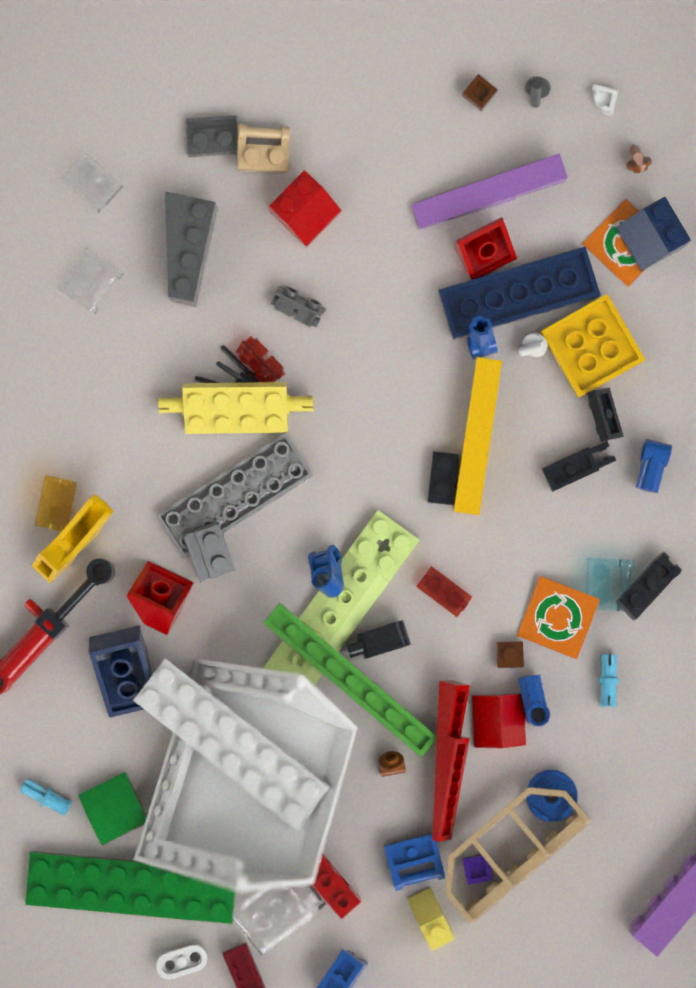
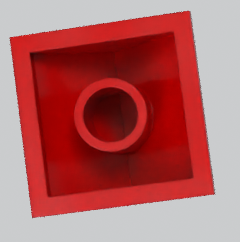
[454,217,517,280]
[472,693,526,749]

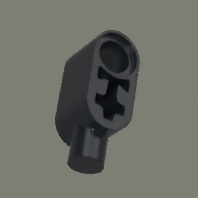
[346,620,411,659]

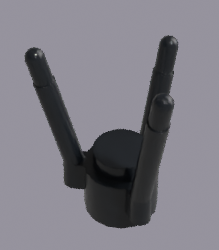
[194,346,260,383]

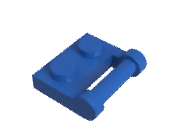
[384,833,446,891]

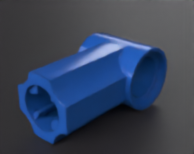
[467,315,498,359]
[635,439,672,493]
[518,674,550,727]

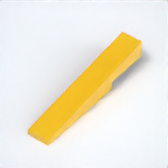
[453,357,502,515]

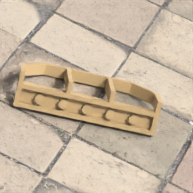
[445,788,591,924]

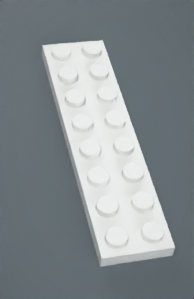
[133,659,330,830]

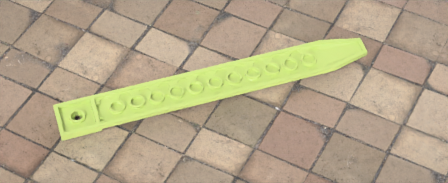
[263,510,419,685]

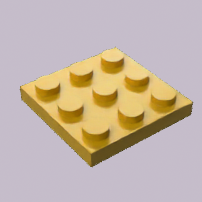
[540,293,646,399]

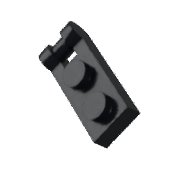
[615,551,682,620]

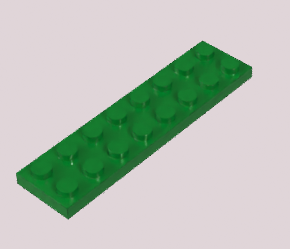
[25,851,236,924]

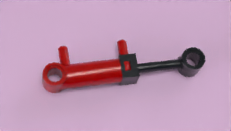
[0,559,115,694]

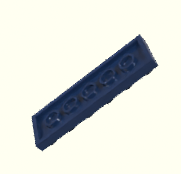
[438,246,601,340]

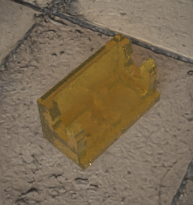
[34,475,77,532]

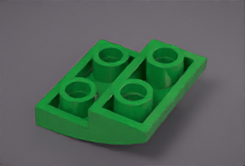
[78,772,147,846]

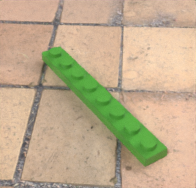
[263,602,437,757]

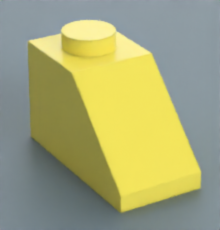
[407,887,455,951]

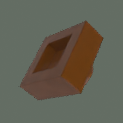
[462,74,498,112]
[496,641,524,668]

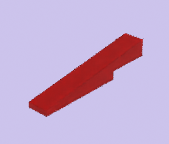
[432,680,470,842]

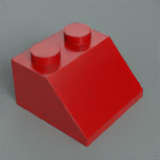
[269,170,342,248]

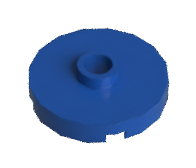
[526,770,578,822]

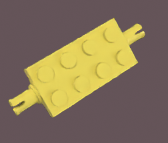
[158,382,313,434]

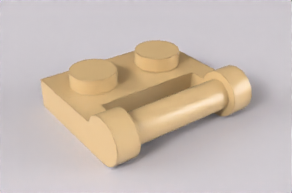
[237,124,290,174]

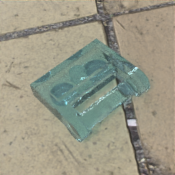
[586,558,634,611]

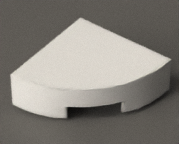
[592,84,619,117]

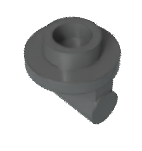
[525,76,551,108]

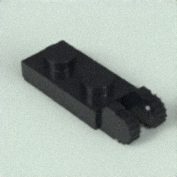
[541,441,616,492]

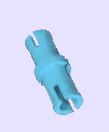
[599,654,619,707]

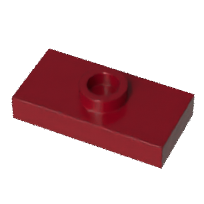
[222,942,266,988]

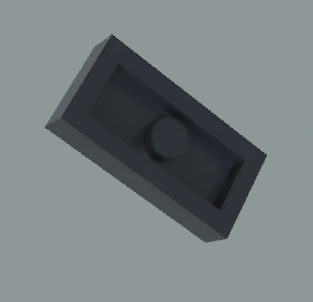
[587,387,624,442]
[427,451,459,506]

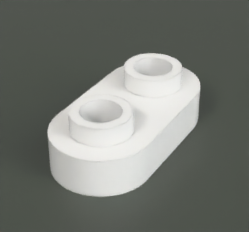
[156,943,208,980]

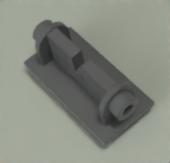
[271,286,326,328]

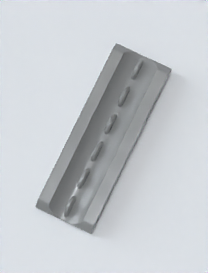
[156,432,314,559]

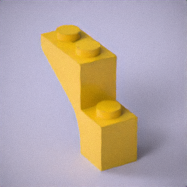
[32,494,114,583]

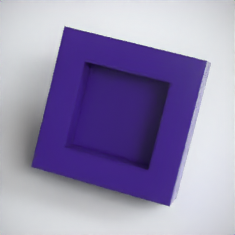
[462,854,493,885]

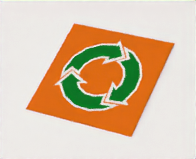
[582,199,643,287]
[517,576,600,659]

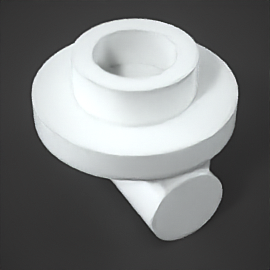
[519,333,548,357]

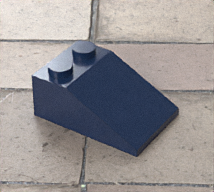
[89,625,153,718]

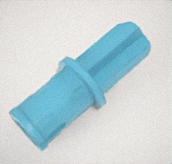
[21,779,72,816]

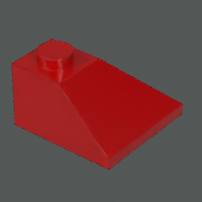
[126,561,194,635]

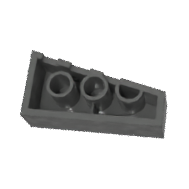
[165,191,218,307]

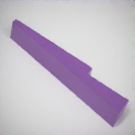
[412,153,568,230]

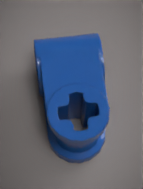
[308,545,344,598]

